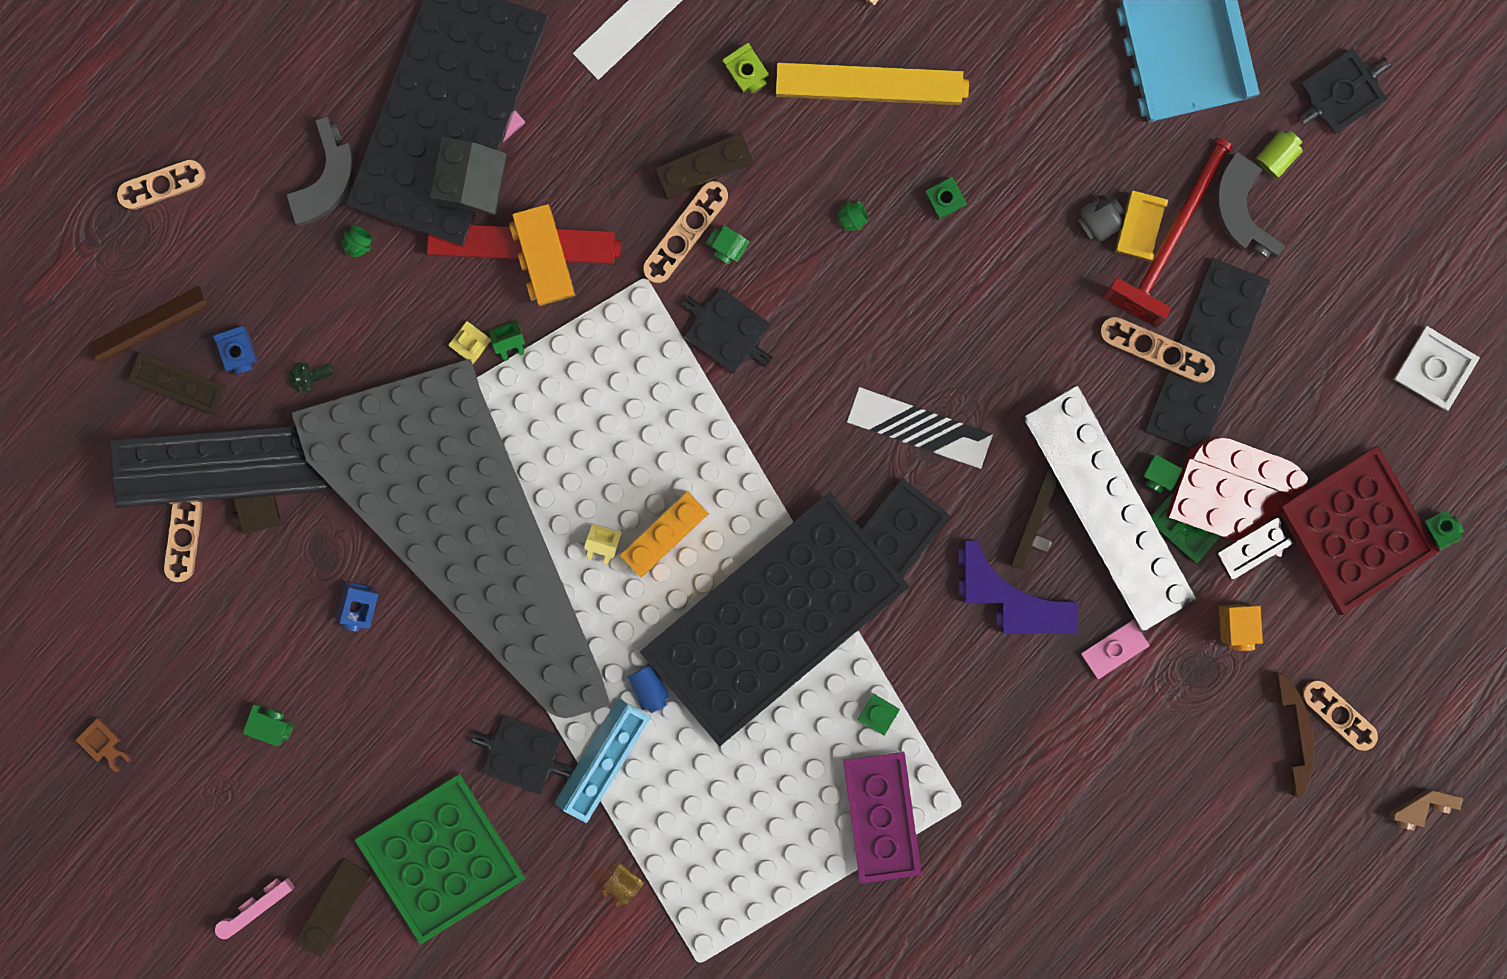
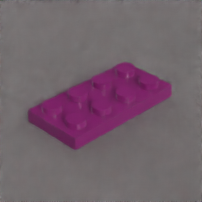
[843,751,921,884]

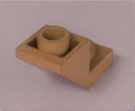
[1389,789,1463,831]

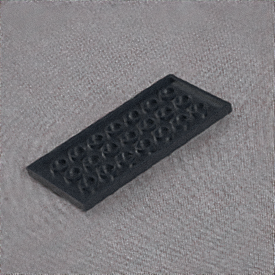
[346,0,549,247]
[640,492,910,747]

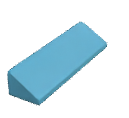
[555,698,651,823]

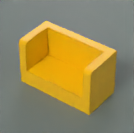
[1114,191,1168,262]

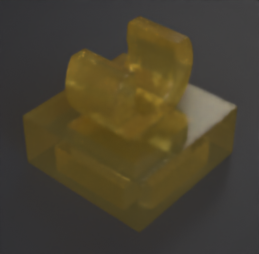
[603,864,644,907]

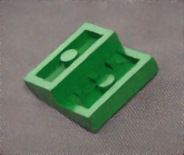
[1151,490,1221,564]

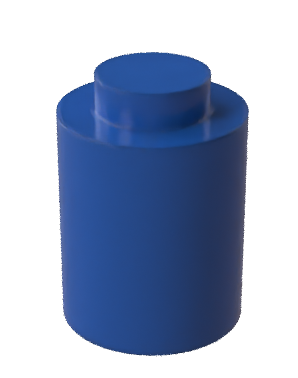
[626,665,670,713]

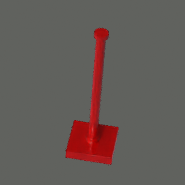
[1102,138,1233,328]

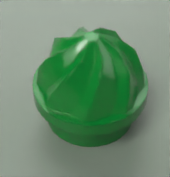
[837,200,869,231]
[342,225,373,257]

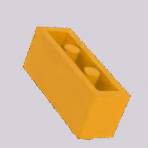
[509,204,576,306]
[620,491,710,578]
[1218,603,1263,651]

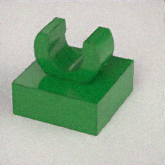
[489,320,525,361]

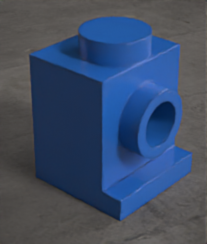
[213,326,258,376]
[336,580,379,631]

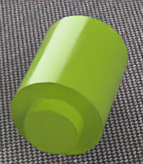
[1255,130,1303,179]

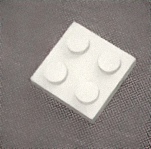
[1393,326,1480,411]

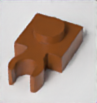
[76,718,131,772]

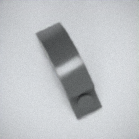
[286,117,354,226]
[1215,152,1285,259]

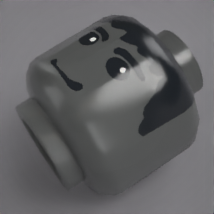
[1077,195,1125,241]

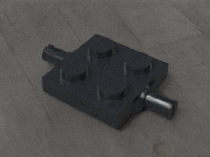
[1297,48,1391,135]
[681,288,773,375]
[471,715,574,795]

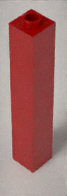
[427,225,621,265]

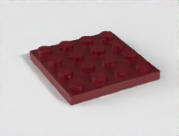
[1277,446,1439,616]

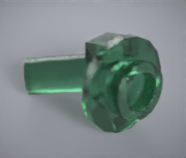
[289,362,334,393]

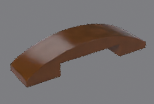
[1275,673,1314,798]

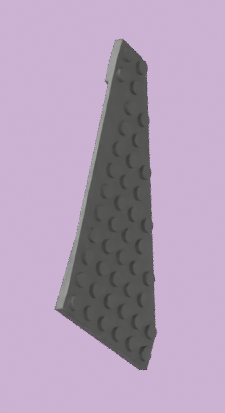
[292,359,610,718]

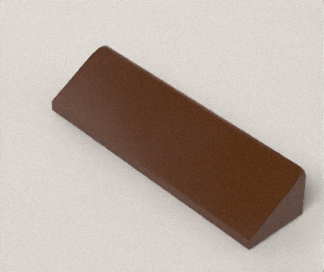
[91,286,210,363]

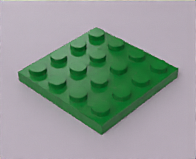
[355,773,526,945]

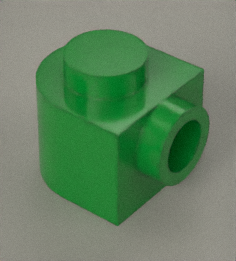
[706,225,750,265]
[1424,510,1464,552]

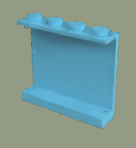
[1116,0,1259,123]

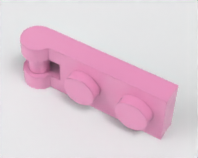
[215,878,295,939]

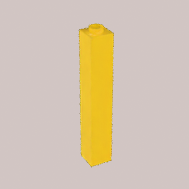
[776,63,969,105]

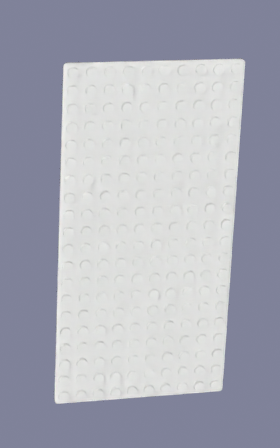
[477,278,961,963]

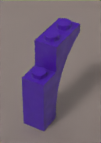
[958,541,1078,634]

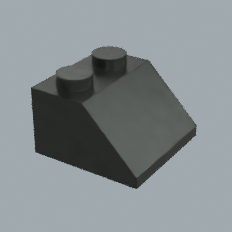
[430,137,507,215]

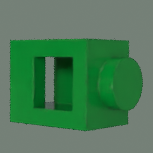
[243,703,294,746]

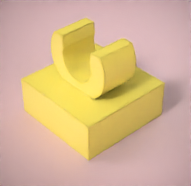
[448,321,491,365]
[584,524,622,564]

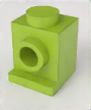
[723,43,769,94]

